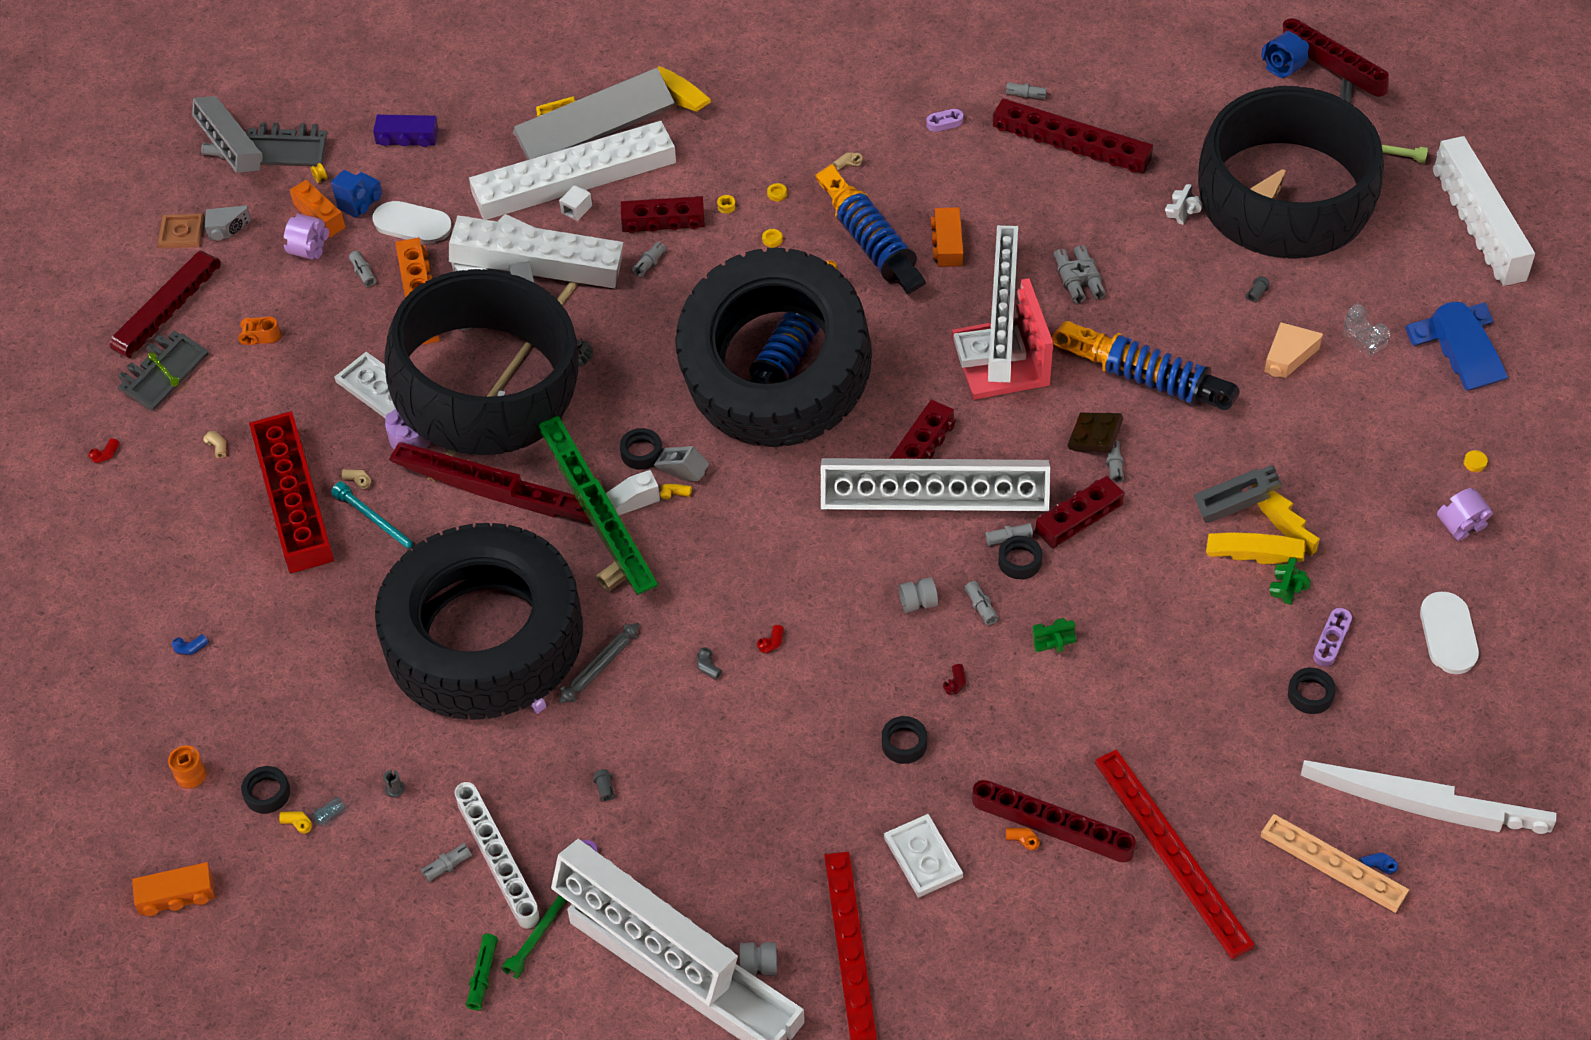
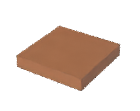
[157,214,205,248]

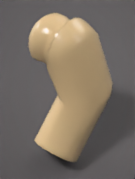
[832,153,863,171]
[203,431,227,458]
[342,469,371,489]

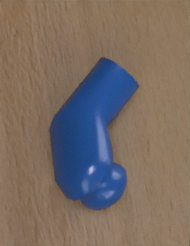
[171,634,209,655]
[1359,852,1398,874]

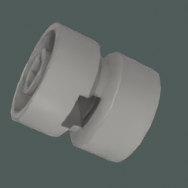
[898,577,938,614]
[740,942,777,976]

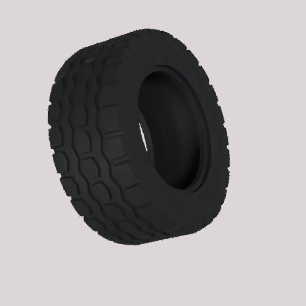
[675,248,872,447]

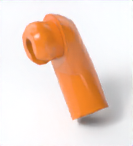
[1006,828,1040,850]

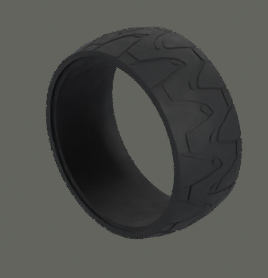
[1198,86,1384,259]
[384,269,578,455]

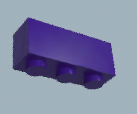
[373,114,439,147]

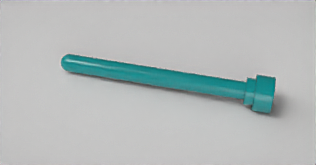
[331,481,414,549]

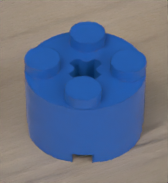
[1261,31,1309,78]

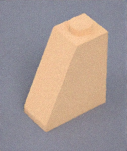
[1264,322,1323,378]

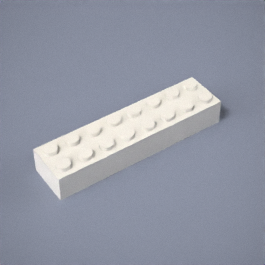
[1433,136,1535,286]
[449,215,623,289]
[551,839,738,1007]

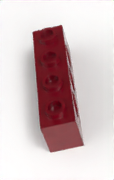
[621,196,705,233]
[889,399,956,459]
[1035,476,1124,549]

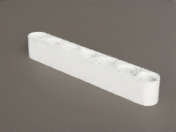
[455,782,540,929]

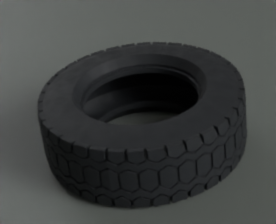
[375,523,583,720]

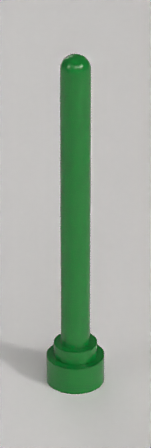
[501,895,567,979]

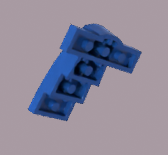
[1405,302,1508,391]

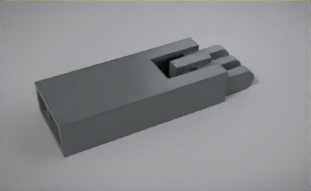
[1194,465,1282,523]

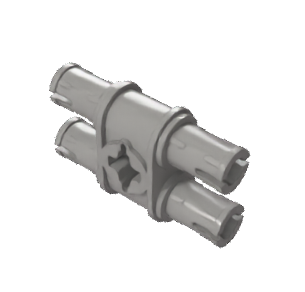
[1053,245,1106,304]

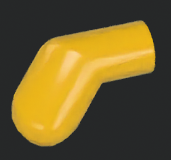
[659,484,692,500]
[279,811,312,834]

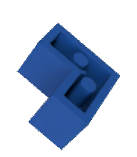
[331,170,383,219]

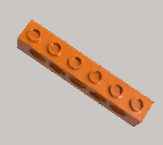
[395,237,440,345]

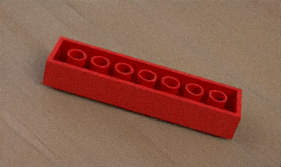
[249,411,334,574]

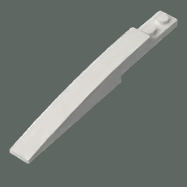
[1301,760,1556,834]

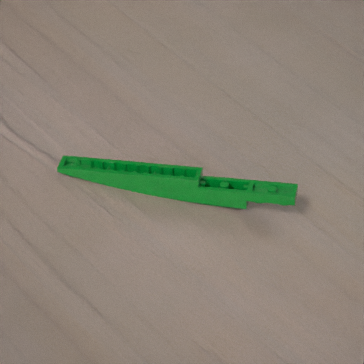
[539,415,658,596]

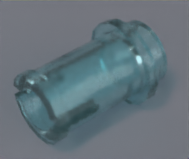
[312,797,345,826]

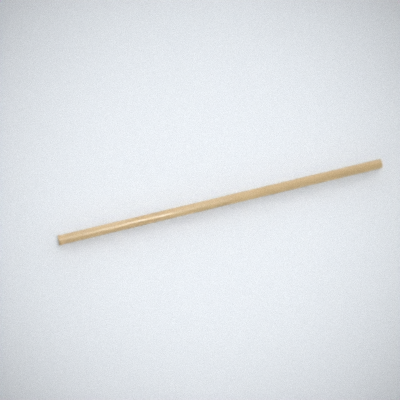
[427,281,579,482]

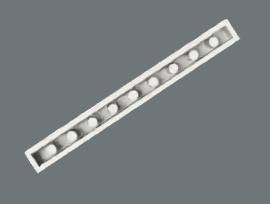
[988,225,1018,382]

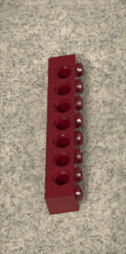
[993,98,1153,174]

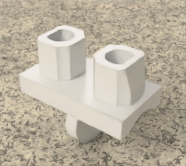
[1165,184,1203,225]

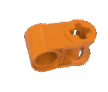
[238,316,282,345]

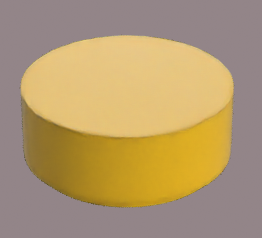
[767,183,787,201]
[762,229,783,248]
[1464,450,1488,472]

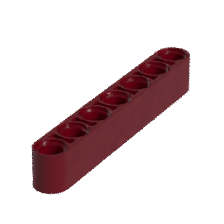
[1283,18,1389,97]
[110,251,221,358]
[972,780,1136,863]

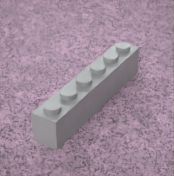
[192,96,263,173]

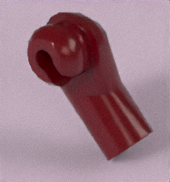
[943,664,966,695]

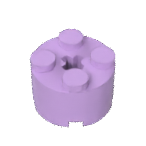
[284,213,329,259]
[385,409,430,449]
[1437,488,1493,542]

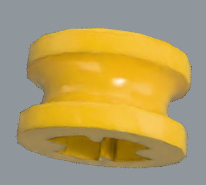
[310,163,328,183]
[717,195,736,214]

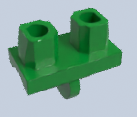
[1269,558,1311,605]
[1032,618,1076,653]

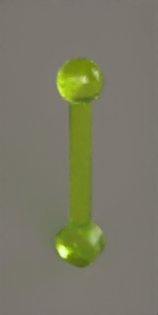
[148,352,179,386]

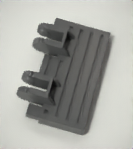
[247,122,328,166]
[118,330,208,411]

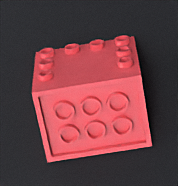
[952,278,1053,400]

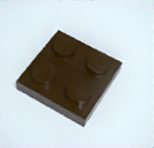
[1067,412,1124,452]

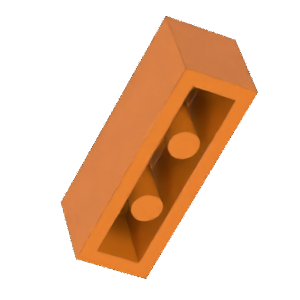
[289,180,345,238]
[930,207,963,267]
[132,862,215,916]

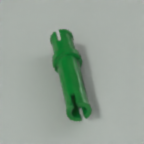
[465,934,498,1010]

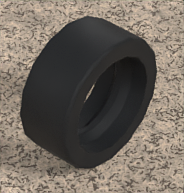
[620,428,662,470]
[998,536,1042,580]
[1288,667,1335,714]
[882,716,927,764]
[241,766,290,814]

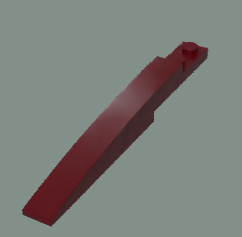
[389,442,591,524]

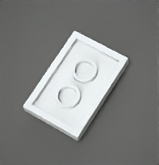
[954,326,1027,368]
[884,814,963,898]

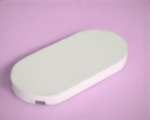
[373,201,452,244]
[1420,592,1479,674]

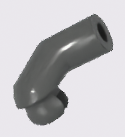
[696,647,722,680]

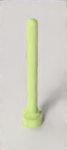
[1382,145,1428,164]

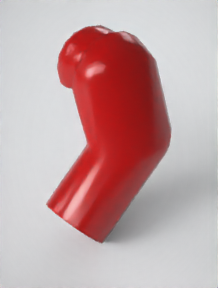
[88,438,120,463]
[757,625,784,653]

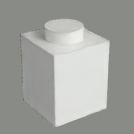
[559,185,592,221]

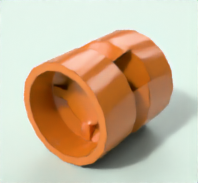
[168,745,206,789]

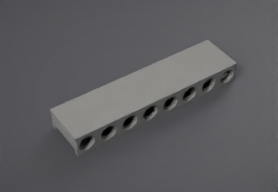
[513,68,675,160]

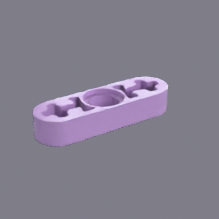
[1313,608,1352,667]

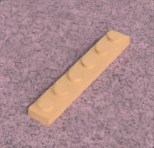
[1260,814,1409,913]

